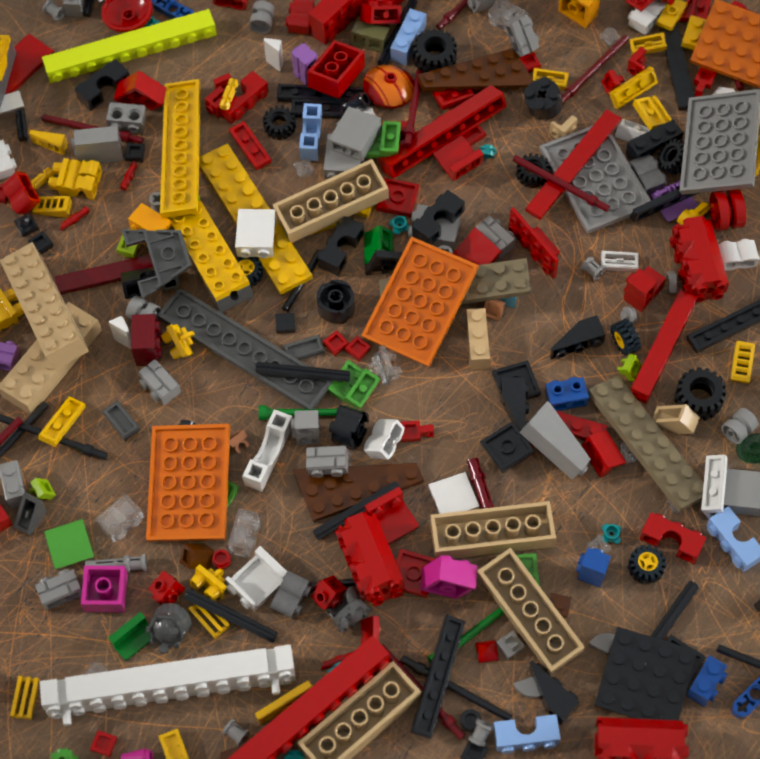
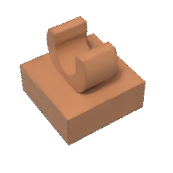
[484,299,506,321]
[230,430,249,453]

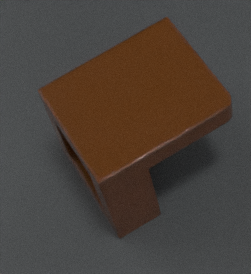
[179,543,214,569]

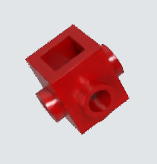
[148,570,185,605]
[311,575,347,611]

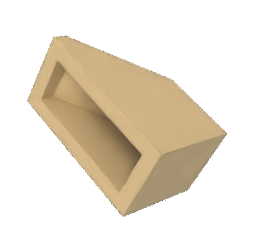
[652,404,700,434]

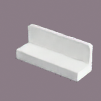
[701,455,728,519]

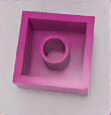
[421,555,477,599]
[81,566,128,613]

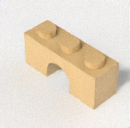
[466,308,490,370]

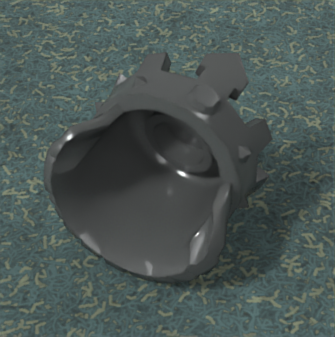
[327,586,371,633]
[146,603,192,655]

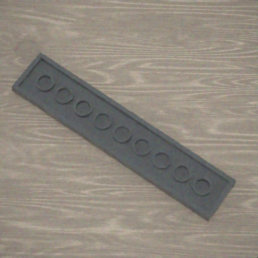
[157,288,333,410]

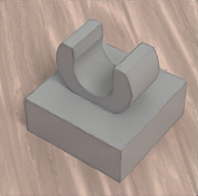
[496,630,525,660]

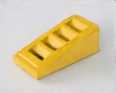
[29,130,68,155]
[32,196,72,218]
[730,341,755,384]

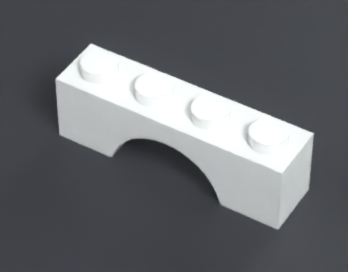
[242,409,292,492]

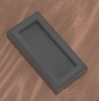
[283,335,325,360]
[102,400,140,441]

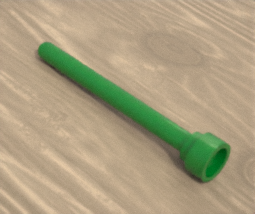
[259,405,337,421]
[427,607,505,664]

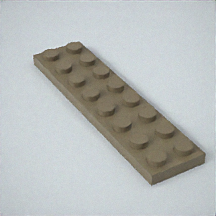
[379,258,531,305]
[587,376,704,512]

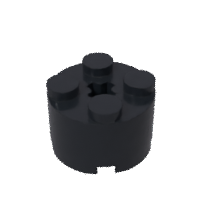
[524,77,563,120]
[317,279,355,324]
[328,405,369,449]

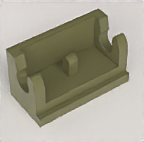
[350,20,390,53]

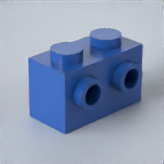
[545,377,589,411]
[576,548,611,588]
[686,655,728,707]

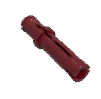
[466,458,494,509]

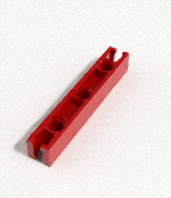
[630,290,697,404]

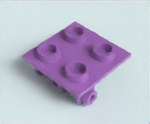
[649,181,698,223]

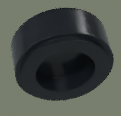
[460,709,481,732]

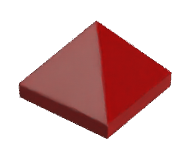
[475,640,499,663]

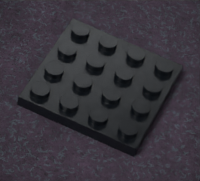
[594,626,698,720]

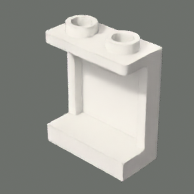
[235,209,277,258]
[225,546,287,612]

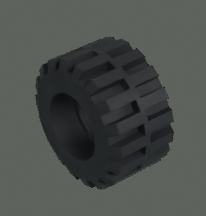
[413,29,457,73]
[675,367,727,421]

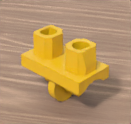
[161,324,195,359]
[190,564,227,600]

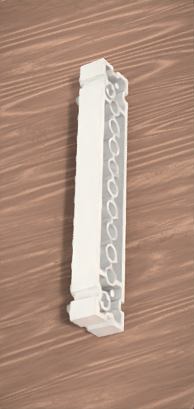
[40,644,296,726]

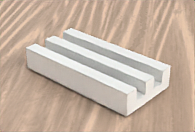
[601,251,639,272]

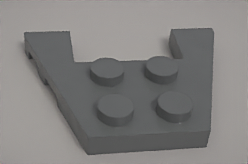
[122,229,192,299]

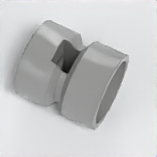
[249,0,275,34]
[125,295,161,321]
[721,408,759,444]

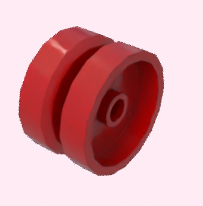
[709,189,746,231]

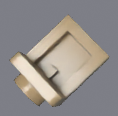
[549,115,578,139]

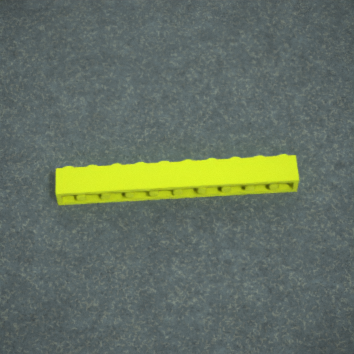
[42,9,217,83]

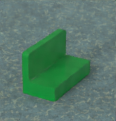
[364,225,393,265]
[108,612,151,661]

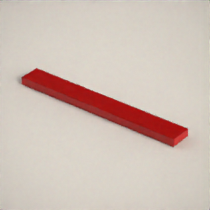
[525,109,622,220]

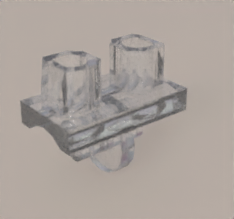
[368,345,402,385]

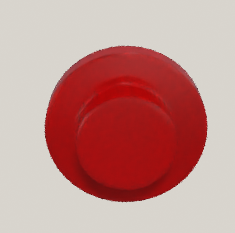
[211,549,231,569]

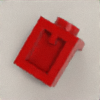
[627,46,646,76]
[205,86,225,118]

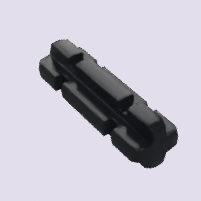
[15,109,28,142]

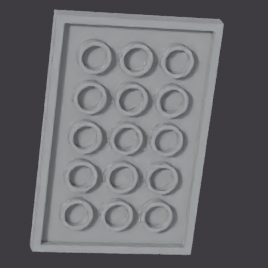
[679,89,760,195]
[539,126,651,234]

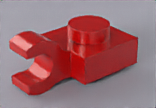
[693,67,717,97]
[400,420,434,442]

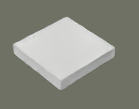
[428,472,479,514]

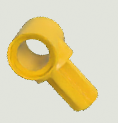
[677,202,710,225]

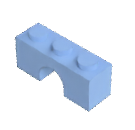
[390,9,426,66]
[299,103,323,161]
[706,506,760,573]
[493,714,561,754]

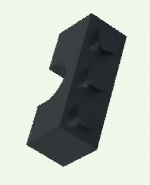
[74,59,130,111]
[626,119,683,161]
[412,190,465,245]
[317,216,365,276]
[120,267,181,299]

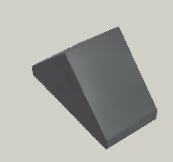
[14,492,47,535]

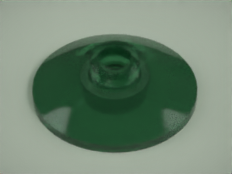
[736,433,760,464]

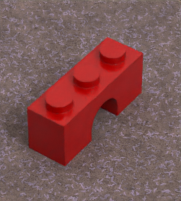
[215,71,269,124]
[639,512,707,565]

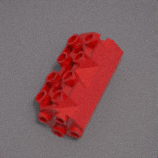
[669,216,729,303]
[335,512,405,606]
[594,717,689,759]

